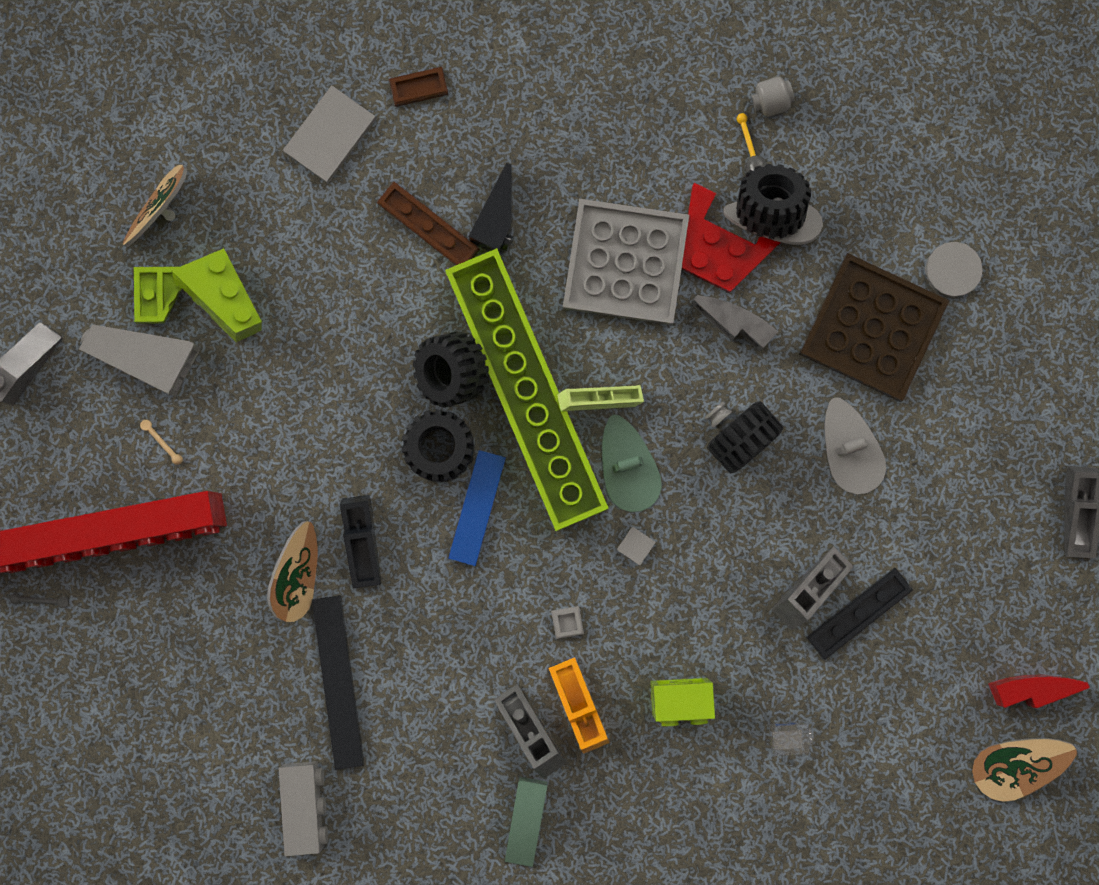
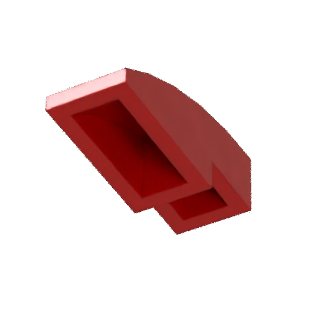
[988,674,1090,708]

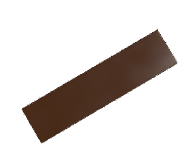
[377,182,480,266]

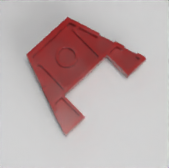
[681,183,781,293]

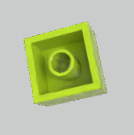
[650,678,715,726]

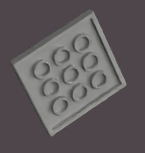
[563,199,689,325]

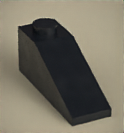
[469,163,514,255]

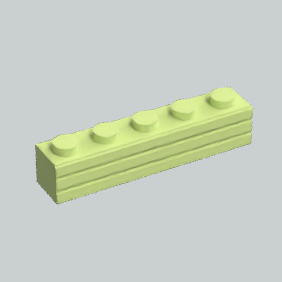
[557,385,644,411]

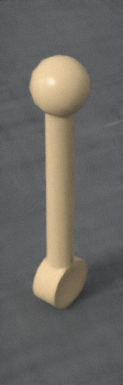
[140,420,183,465]

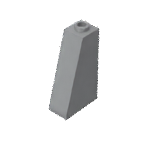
[79,324,201,397]

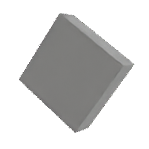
[616,526,656,566]
[551,606,584,639]

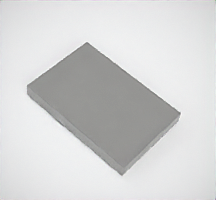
[283,85,377,184]

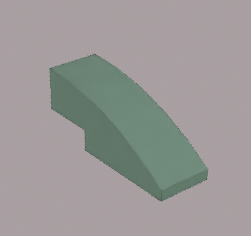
[505,777,548,867]

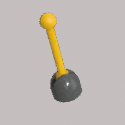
[737,113,767,173]

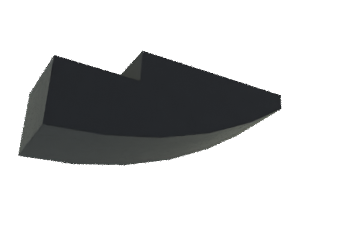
[340,495,381,588]

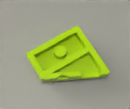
[134,267,182,324]

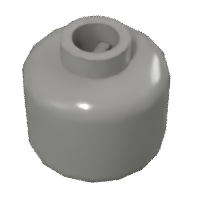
[751,76,795,117]

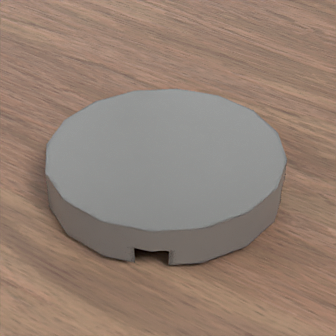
[925,242,983,298]

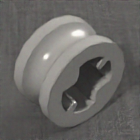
[704,401,732,428]

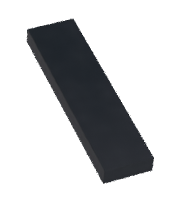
[806,568,913,660]

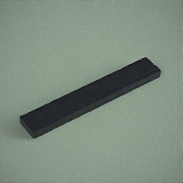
[312,595,365,770]

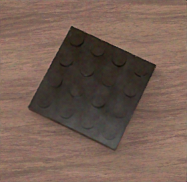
[799,253,950,402]

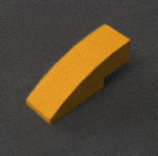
[549,657,610,754]

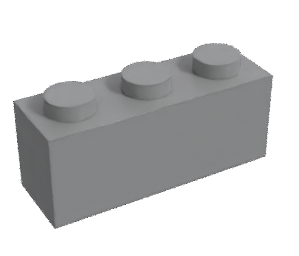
[279,761,328,856]

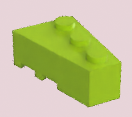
[171,248,262,342]

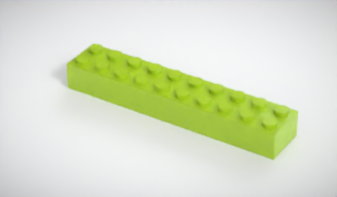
[445,248,609,532]

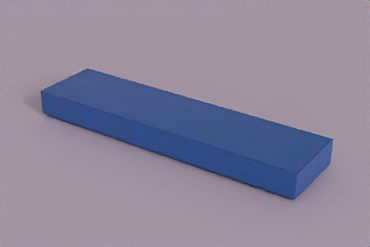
[448,450,506,566]

